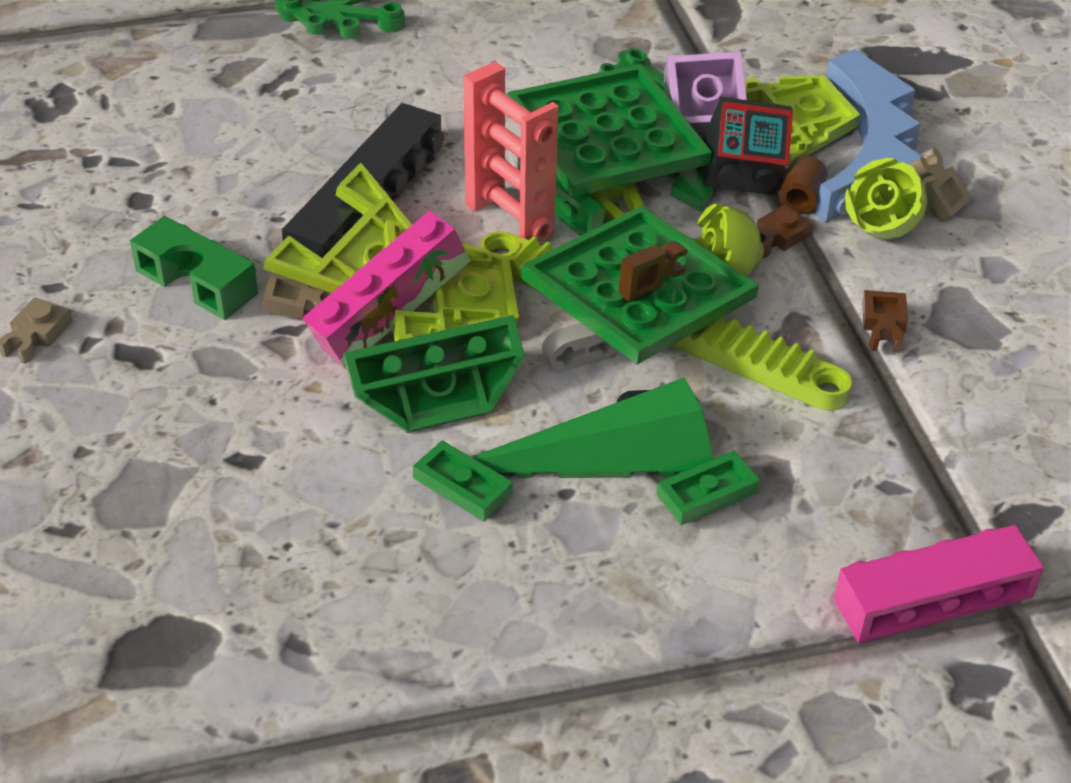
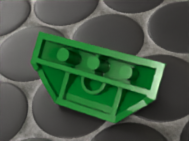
[343,315,525,433]

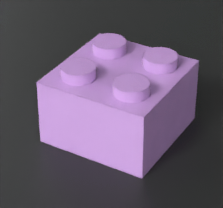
[664,51,747,139]

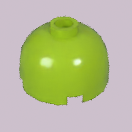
[845,158,928,240]
[692,204,764,277]

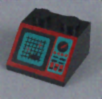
[698,97,793,195]

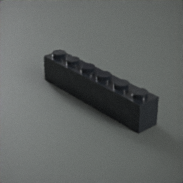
[281,103,444,258]

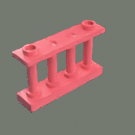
[463,61,558,242]

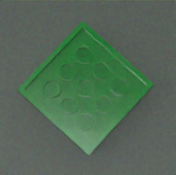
[507,64,712,197]
[521,206,759,365]

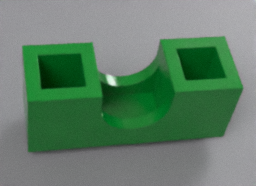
[130,215,258,320]

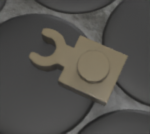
[910,147,973,221]
[261,272,331,319]
[0,297,73,364]

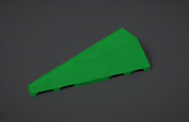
[473,377,714,478]

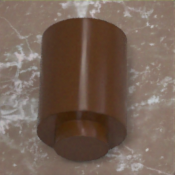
[779,156,828,214]

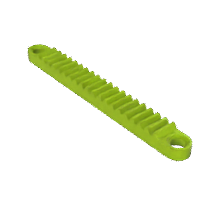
[481,231,852,410]

